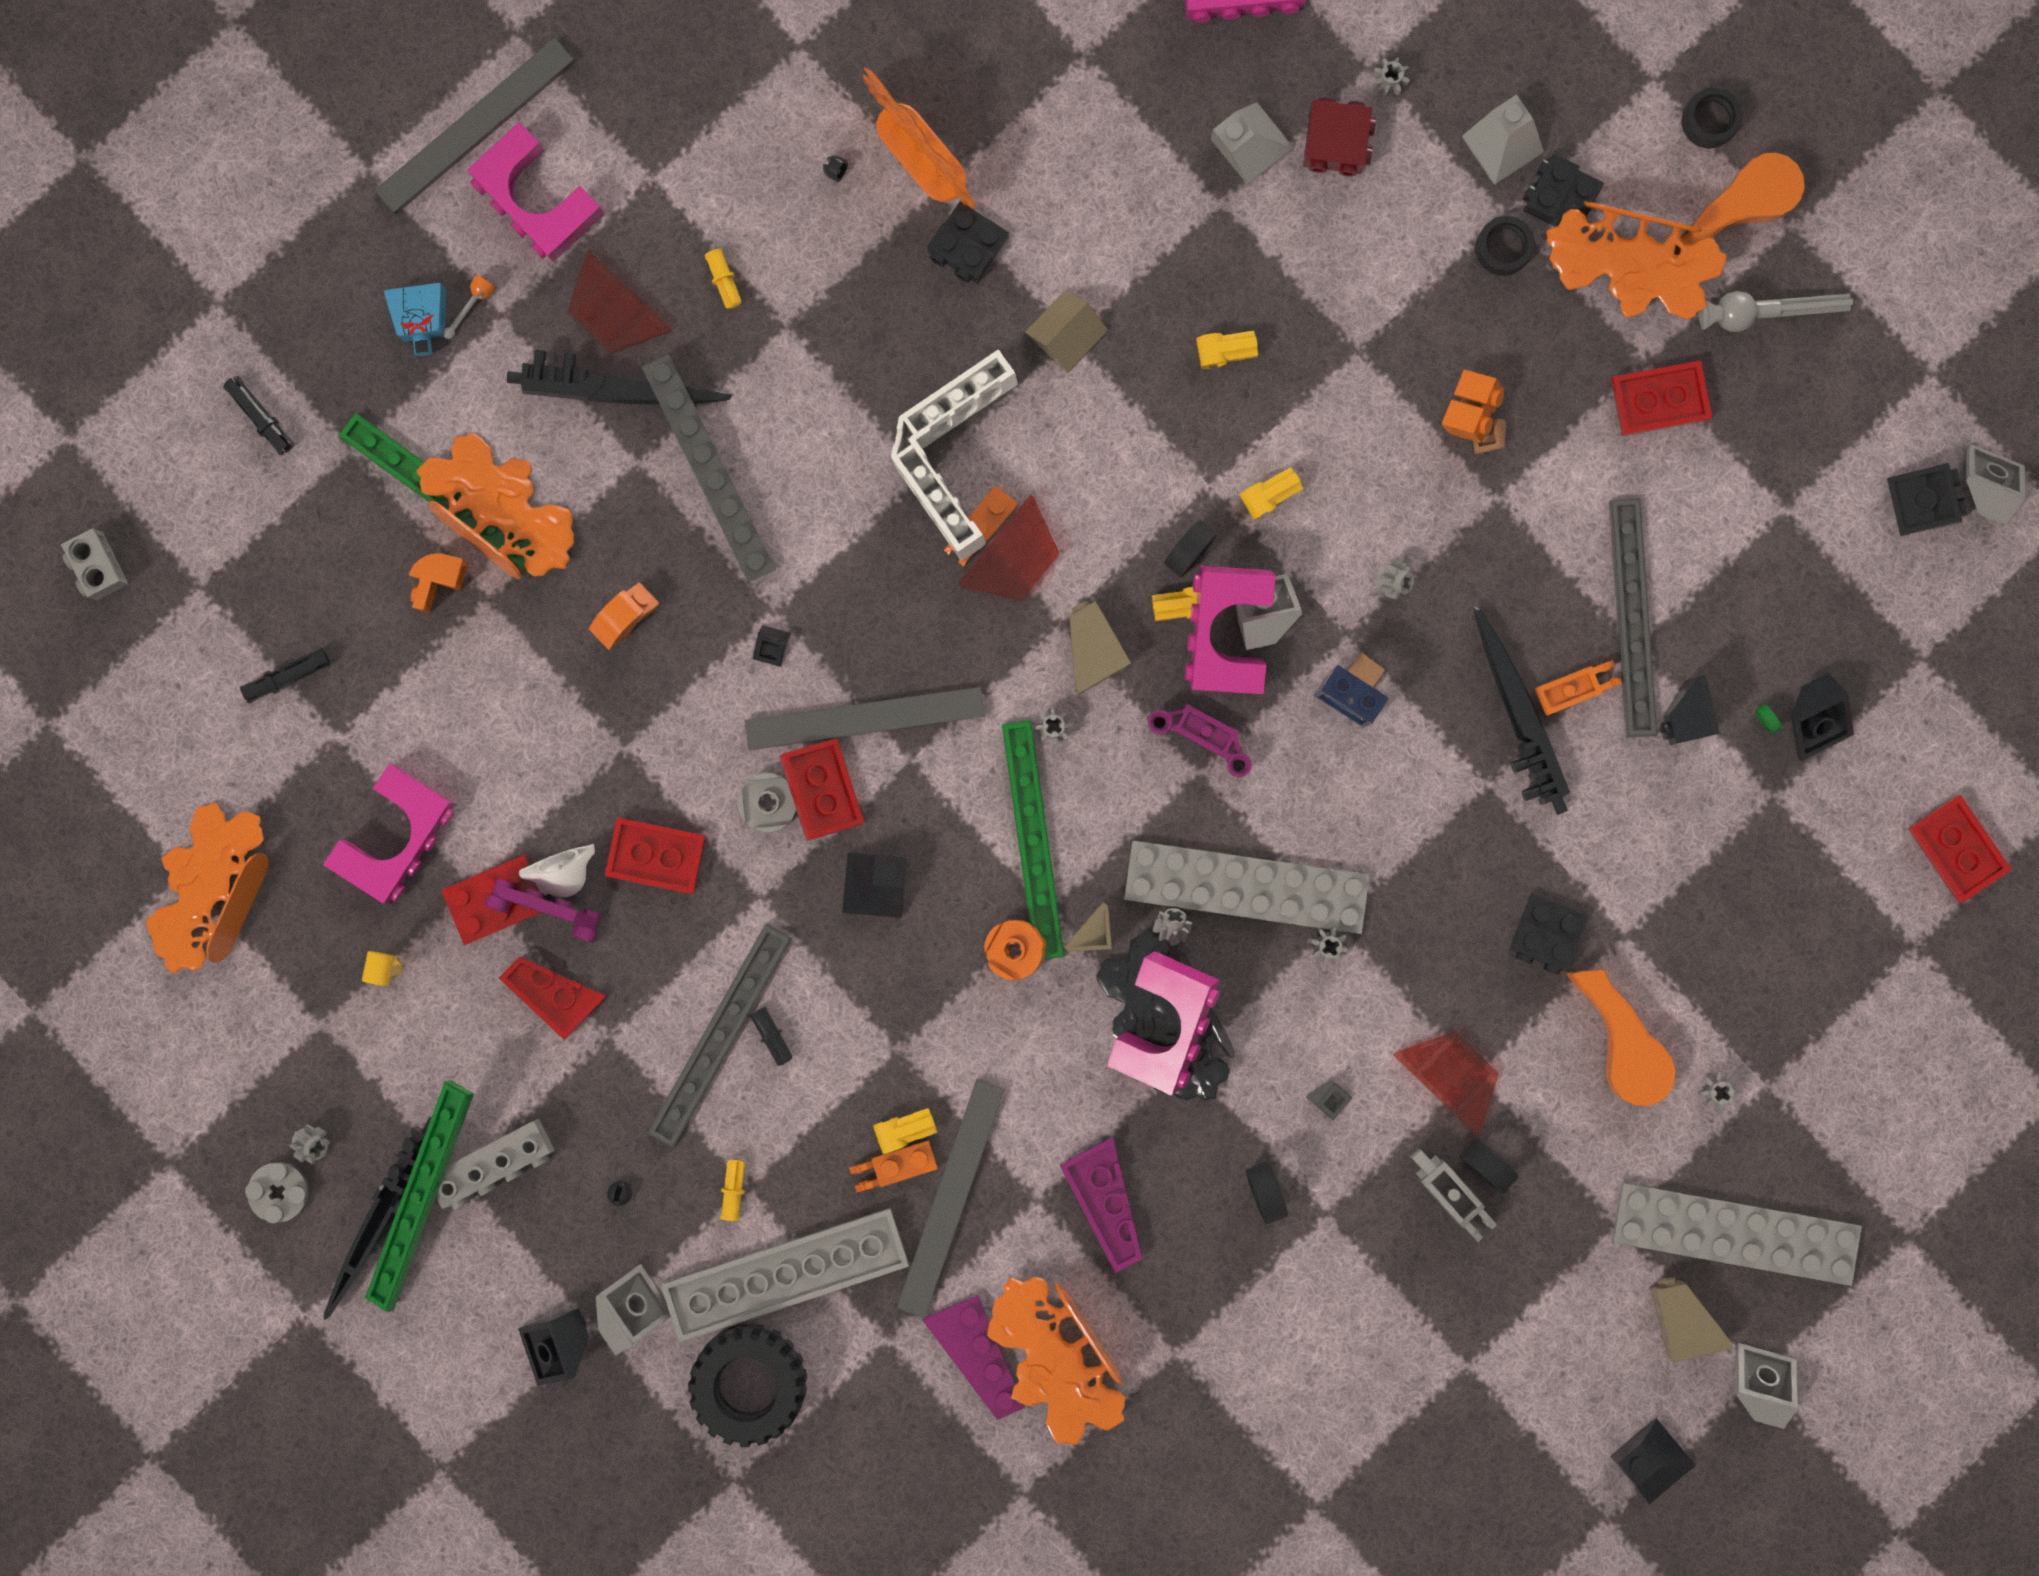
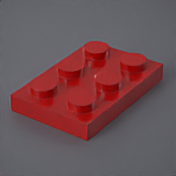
[1611,360,1712,437]
[779,738,864,841]
[1907,795,2012,903]
[605,817,706,894]
[441,855,544,945]

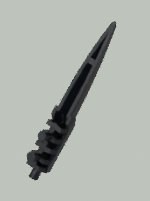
[507,350,732,404]
[1473,606,1570,815]
[324,1117,431,1320]

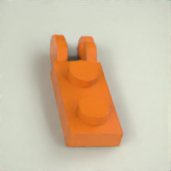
[944,485,1018,566]
[1534,660,1622,716]
[849,1140,938,1192]

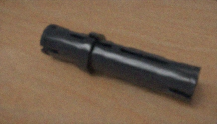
[223,376,294,455]
[240,648,331,704]

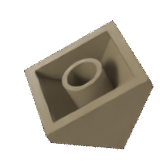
[1025,290,1108,373]

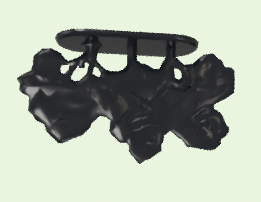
[1096,931,1235,1101]

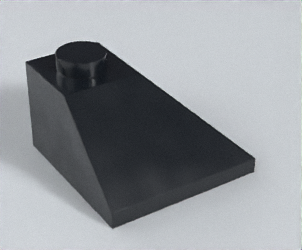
[1791,673,1854,761]
[1660,675,1720,745]
[842,853,907,918]
[518,1308,589,1386]
[1610,1418,1696,1504]

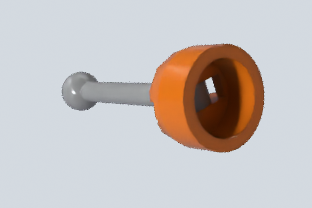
[443,273,497,339]

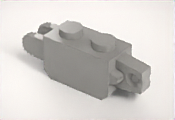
[1410,1148,1497,1242]

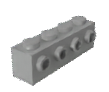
[436,1119,555,1210]

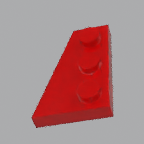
[499,957,607,1041]

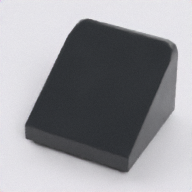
[752,625,791,667]

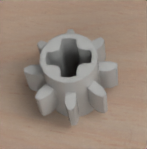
[1373,57,1410,96]
[1377,560,1414,599]
[1035,708,1072,746]
[1153,908,1192,945]
[1310,926,1348,965]
[1698,1073,1739,1111]
[289,1124,330,1164]

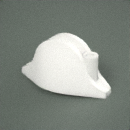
[519,844,595,897]

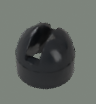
[823,155,848,182]
[607,1181,632,1206]

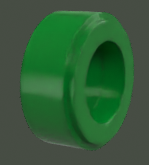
[1755,704,1782,734]

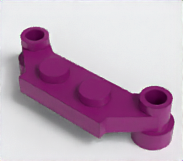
[1148,704,1252,778]
[484,878,601,943]

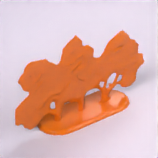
[863,67,976,209]
[1546,201,1727,319]
[417,433,574,579]
[146,802,269,974]
[987,1277,1126,1445]

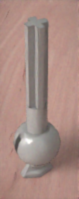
[1698,291,1853,332]

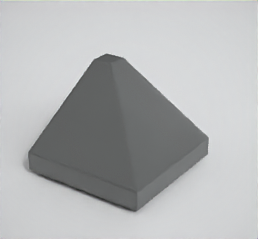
[1306,1080,1352,1120]

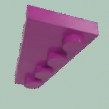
[1059,1136,1142,1273]
[922,1295,1025,1420]

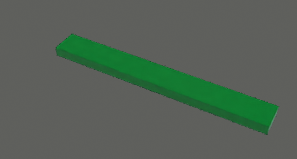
[338,413,535,576]
[1002,720,1065,960]
[365,1080,474,1312]

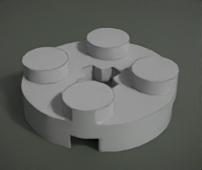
[737,773,797,833]
[245,1162,309,1223]

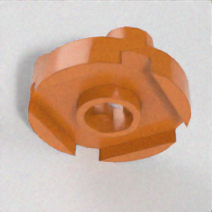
[984,920,1046,980]

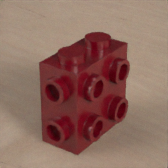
[1303,97,1376,177]

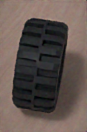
[688,1324,807,1447]

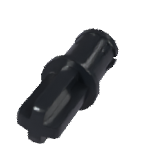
[749,1006,793,1066]

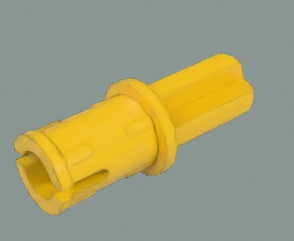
[705,249,742,309]
[720,1159,745,1221]

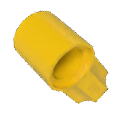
[1196,331,1258,369]
[1239,467,1303,521]
[1152,587,1197,622]
[361,951,402,986]
[873,1108,937,1154]

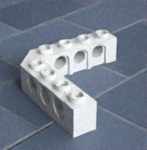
[891,350,1018,561]

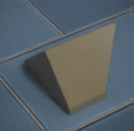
[1064,902,1112,952]

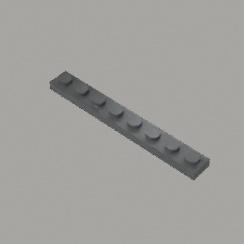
[642,354,775,583]

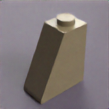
[1069,600,1131,695]
[1650,1277,1733,1363]

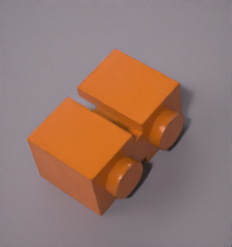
[1442,370,1504,443]

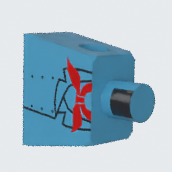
[384,283,447,356]

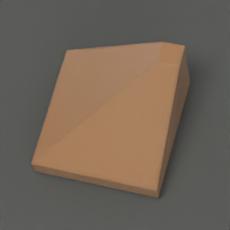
[1473,419,1506,454]
[1347,652,1385,687]

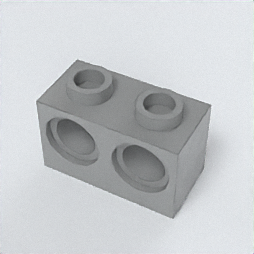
[61,528,129,600]

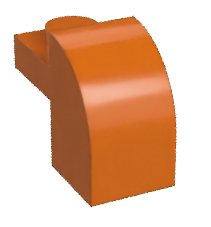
[409,553,469,613]
[589,582,660,650]

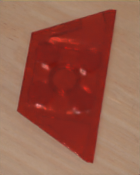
[568,250,672,354]
[958,495,1060,601]
[1392,1031,1499,1136]

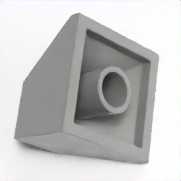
[1462,94,1544,185]
[1211,102,1294,185]
[1966,444,2026,525]
[1234,574,1302,650]
[596,1264,671,1355]
[1736,1343,1798,1429]

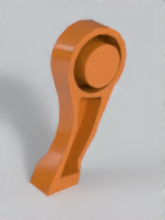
[1674,153,1805,256]
[1567,969,1676,1106]

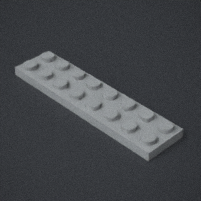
[1124,841,1370,934]
[1611,1182,1862,1286]
[661,1208,909,1343]

